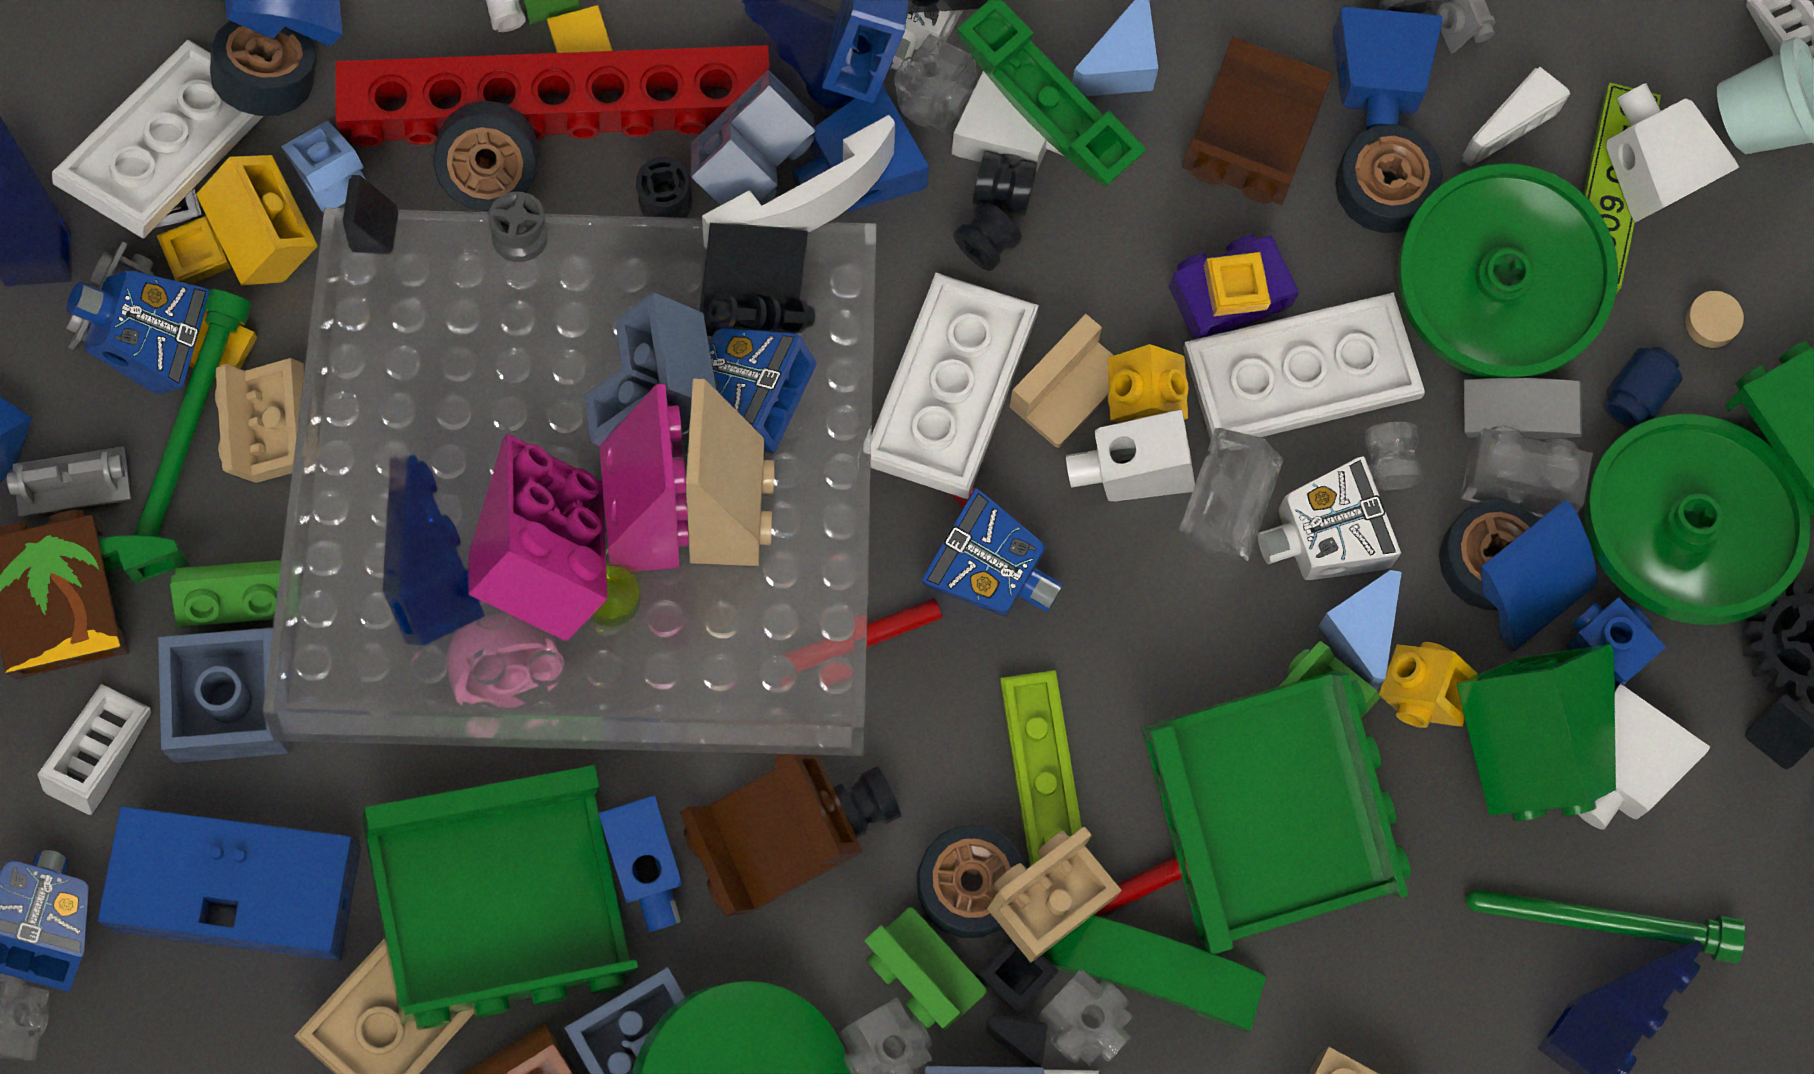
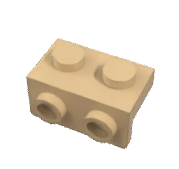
[215,358,311,483]
[987,827,1122,962]

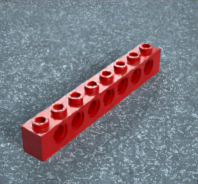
[335,45,769,147]

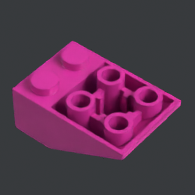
[599,384,689,574]
[468,433,608,641]

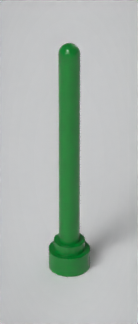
[135,289,253,537]
[1465,889,1745,964]

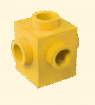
[1107,344,1189,423]
[1379,642,1478,728]

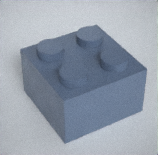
[158,628,290,763]

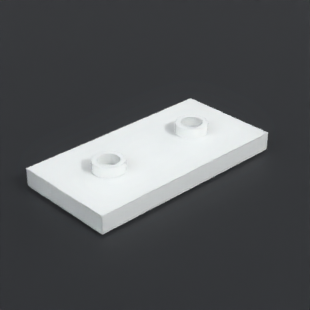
[52,40,264,239]
[863,273,1039,499]
[1183,292,1425,449]

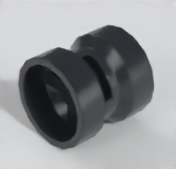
[972,151,1037,216]
[636,157,692,227]
[833,766,902,838]

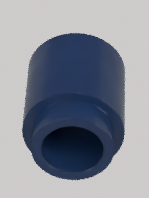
[1603,347,1683,428]

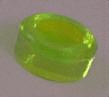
[590,566,640,627]

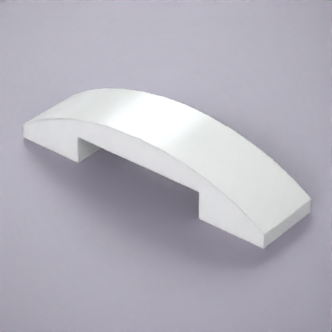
[702,115,895,250]

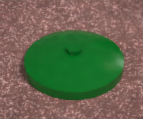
[1397,164,1618,379]
[1584,414,1811,625]
[632,981,852,1074]

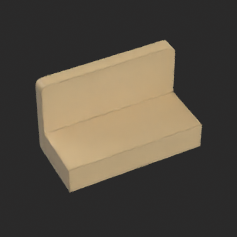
[1009,314,1114,447]

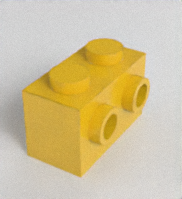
[196,155,318,286]

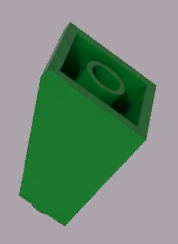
[1456,643,1616,821]

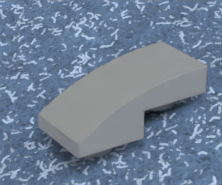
[1464,378,1582,440]

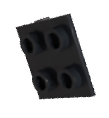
[700,222,816,336]

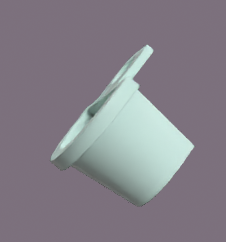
[1717,37,1814,154]

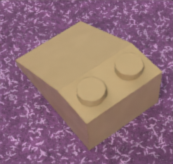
[686,379,775,566]

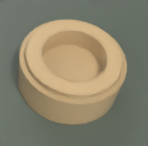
[1685,291,1744,348]

